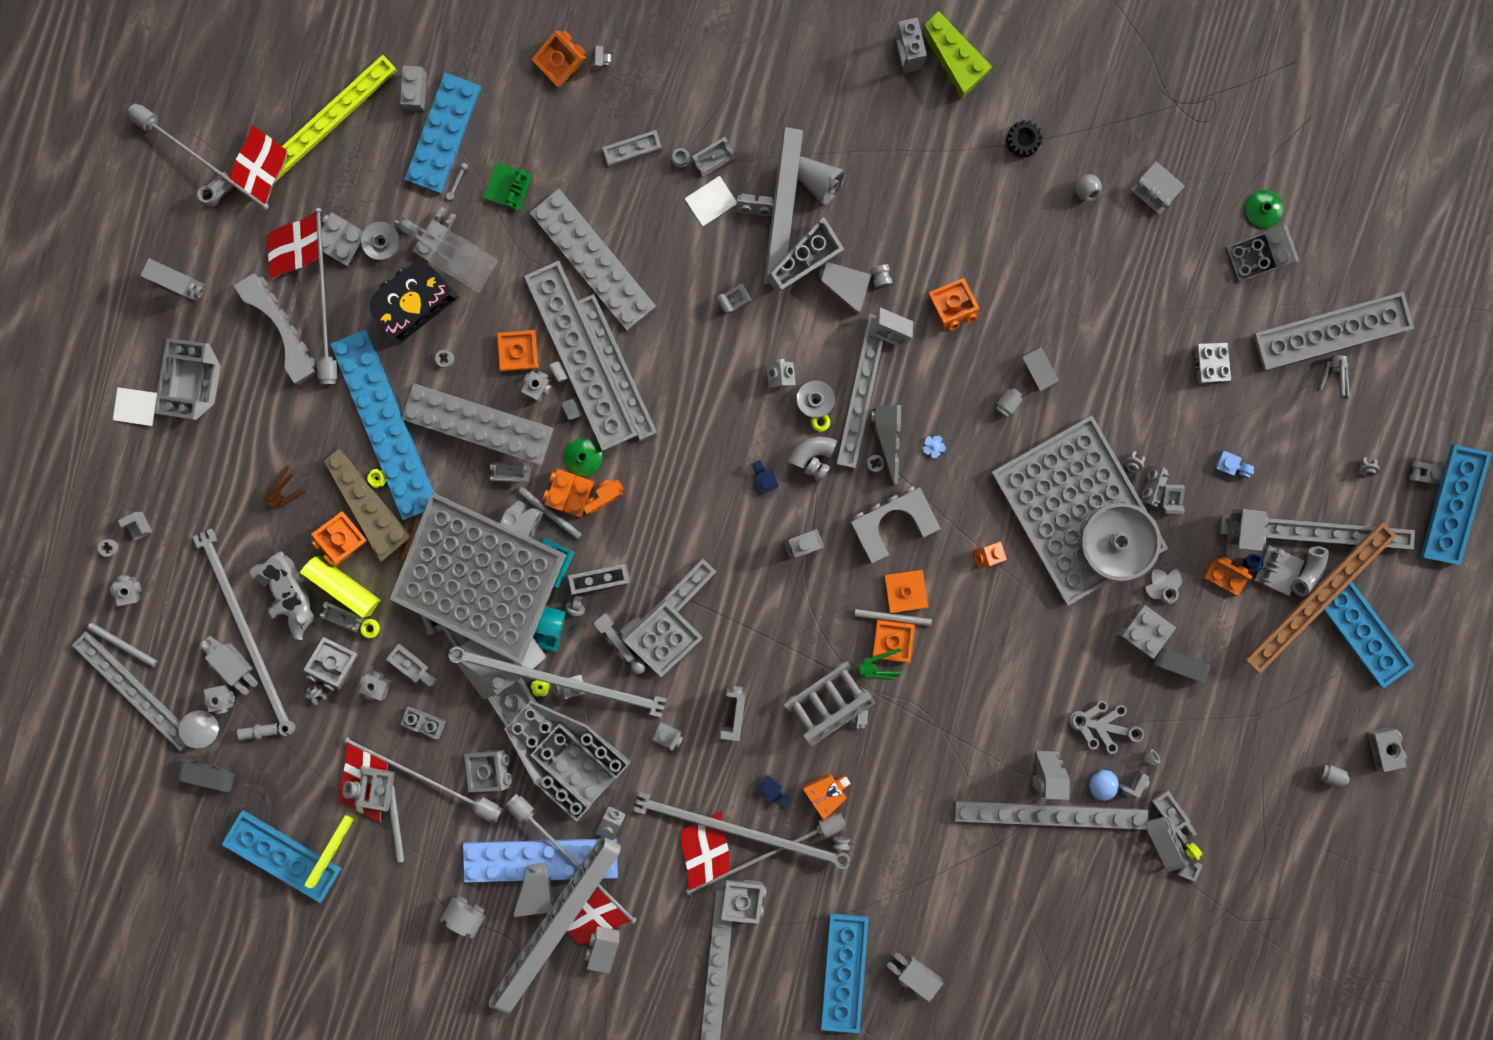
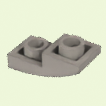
[400,707,446,739]

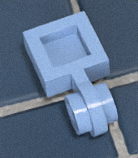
[1214,451,1255,478]

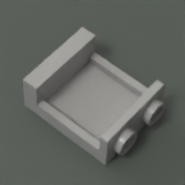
[720,686,746,741]

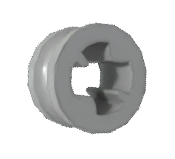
[435,350,454,368]
[866,455,884,472]
[98,539,118,557]
[343,781,361,799]
[833,837,850,850]

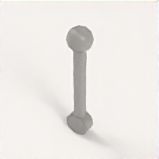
[446,163,468,200]

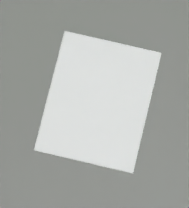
[685,176,737,226]
[113,387,157,426]

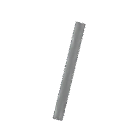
[518,487,582,540]
[854,609,932,626]
[87,623,158,667]
[389,785,404,862]

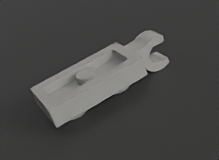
[386,644,437,687]

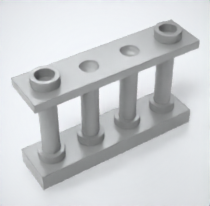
[784,661,876,746]

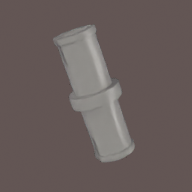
[237,723,279,741]

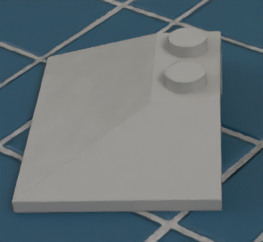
[154,338,221,420]
[450,638,546,700]

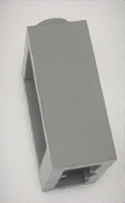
[895,17,927,74]
[140,258,205,301]

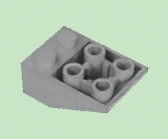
[1227,225,1299,283]

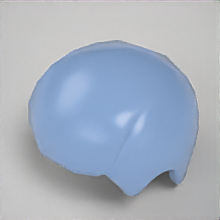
[1089,770,1119,801]

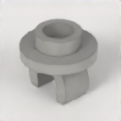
[1124,451,1145,472]
[1359,457,1380,477]
[566,595,585,616]
[305,684,327,705]

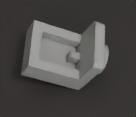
[718,283,752,313]
[1161,485,1185,516]
[553,675,585,700]
[1119,771,1150,798]
[596,807,625,840]

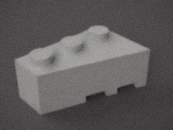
[1032,751,1070,800]

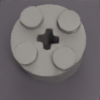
[440,895,485,938]

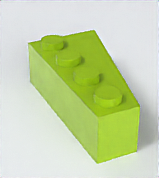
[922,11,992,100]

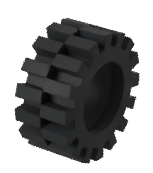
[1006,120,1043,158]

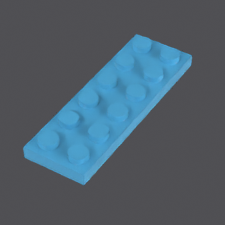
[405,73,482,194]
[1420,444,1492,565]
[1323,582,1414,689]
[222,810,342,903]
[821,913,869,1033]

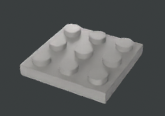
[622,599,703,677]

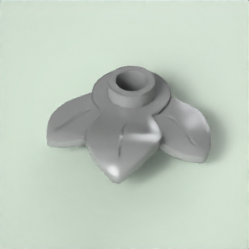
[1145,569,1182,604]

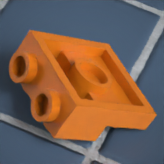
[531,30,587,87]
[929,278,980,331]
[543,469,595,518]
[583,479,624,514]
[310,511,367,567]

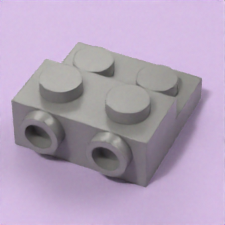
[321,212,363,267]
[303,637,358,691]
[464,750,512,792]
[720,880,766,924]

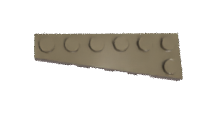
[324,449,410,562]

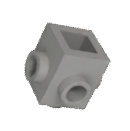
[766,359,796,388]
[521,370,552,402]
[110,575,141,606]
[359,671,392,701]
[204,684,235,714]

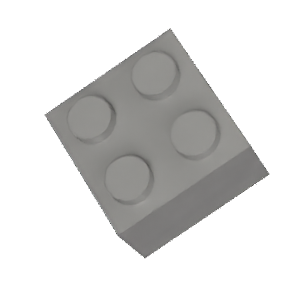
[1227,509,1268,551]
[1117,604,1176,659]

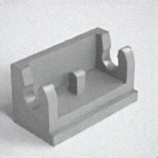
[692,137,735,177]
[869,308,913,348]
[1023,347,1059,391]
[320,601,365,633]

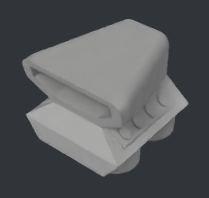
[500,501,543,539]

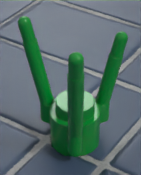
[860,648,902,680]

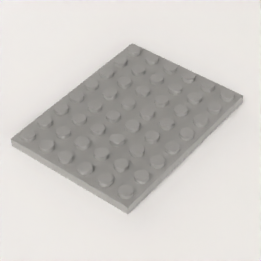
[991,415,1168,606]
[390,493,566,663]

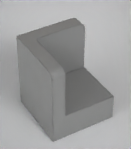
[118,512,153,540]

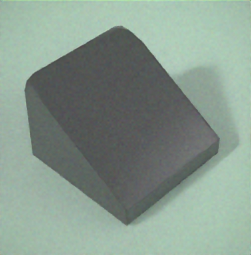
[561,397,586,421]

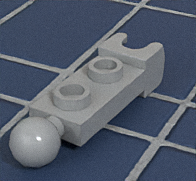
[593,613,646,674]

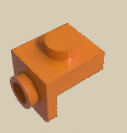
[972,541,1007,568]

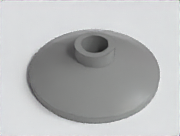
[361,222,400,260]
[797,381,835,418]

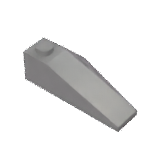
[871,405,901,485]

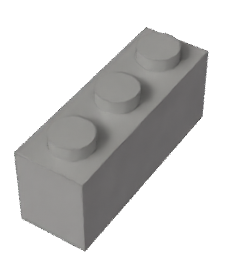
[568,564,630,595]

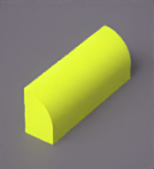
[300,556,381,618]

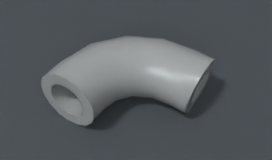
[787,436,837,469]
[1292,546,1329,597]

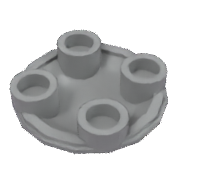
[178,710,219,749]

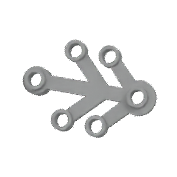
[1069,700,1144,754]

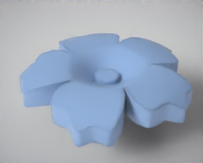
[922,435,946,458]

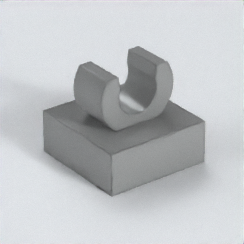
[590,46,611,71]

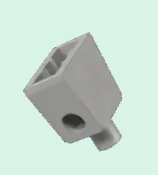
[783,529,824,559]

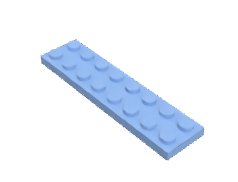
[463,838,618,882]

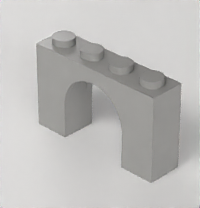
[850,486,941,563]

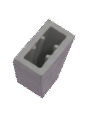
[818,262,871,314]
[514,863,554,917]

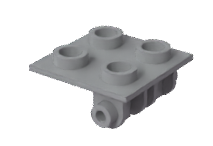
[1131,161,1185,215]
[1193,343,1231,384]
[1254,546,1305,596]

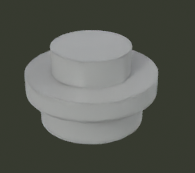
[671,148,690,168]

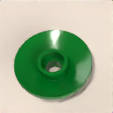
[1245,190,1284,228]
[564,438,602,476]

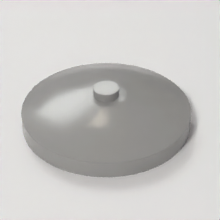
[1081,503,1161,581]

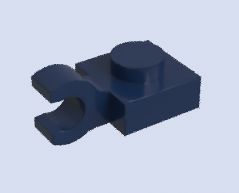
[753,460,780,495]
[756,775,790,807]

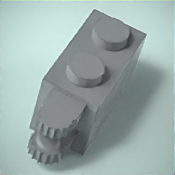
[886,952,943,1002]

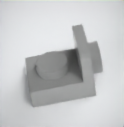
[653,722,683,751]

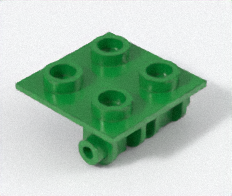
[483,162,533,211]

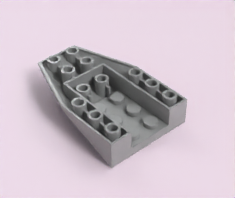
[504,700,631,822]

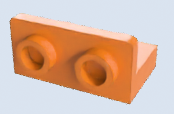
[1203,556,1252,596]

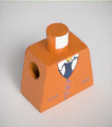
[803,773,851,819]

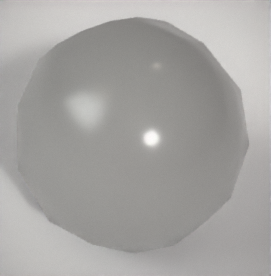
[1075,174,1102,201]

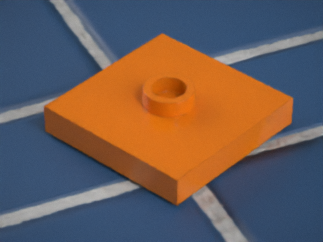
[497,330,539,372]
[884,570,928,613]
[872,620,915,663]

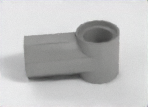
[197,171,234,207]

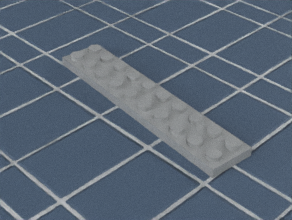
[524,261,637,451]

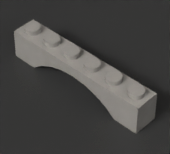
[234,274,317,385]

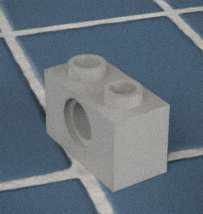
[1368,727,1407,772]

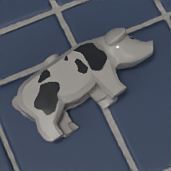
[250,551,314,640]

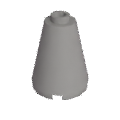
[797,156,845,205]

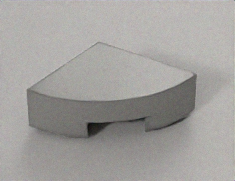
[1176,862,1203,883]

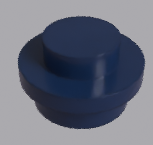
[1243,554,1264,572]

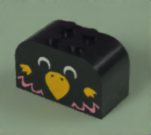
[370,263,459,345]

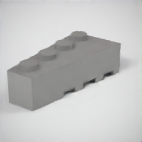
[766,216,844,293]

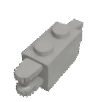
[200,636,258,695]

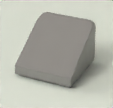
[549,361,570,383]

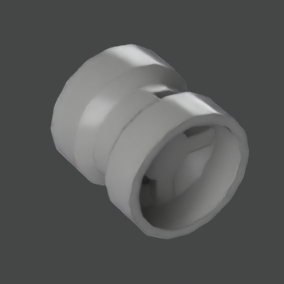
[870,264,893,288]
[804,457,830,483]

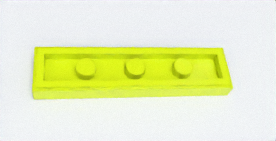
[305,815,354,888]

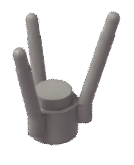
[1319,355,1350,398]

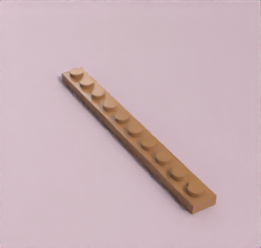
[1244,522,1396,674]

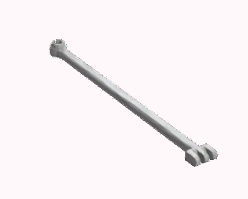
[193,529,295,736]
[448,646,667,717]
[633,791,850,869]

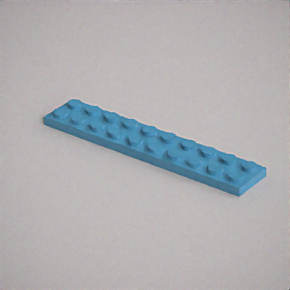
[331,329,434,520]

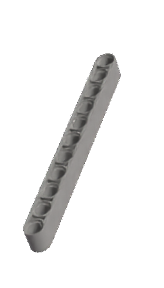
[489,837,621,1014]

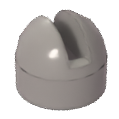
[1143,749,1160,767]

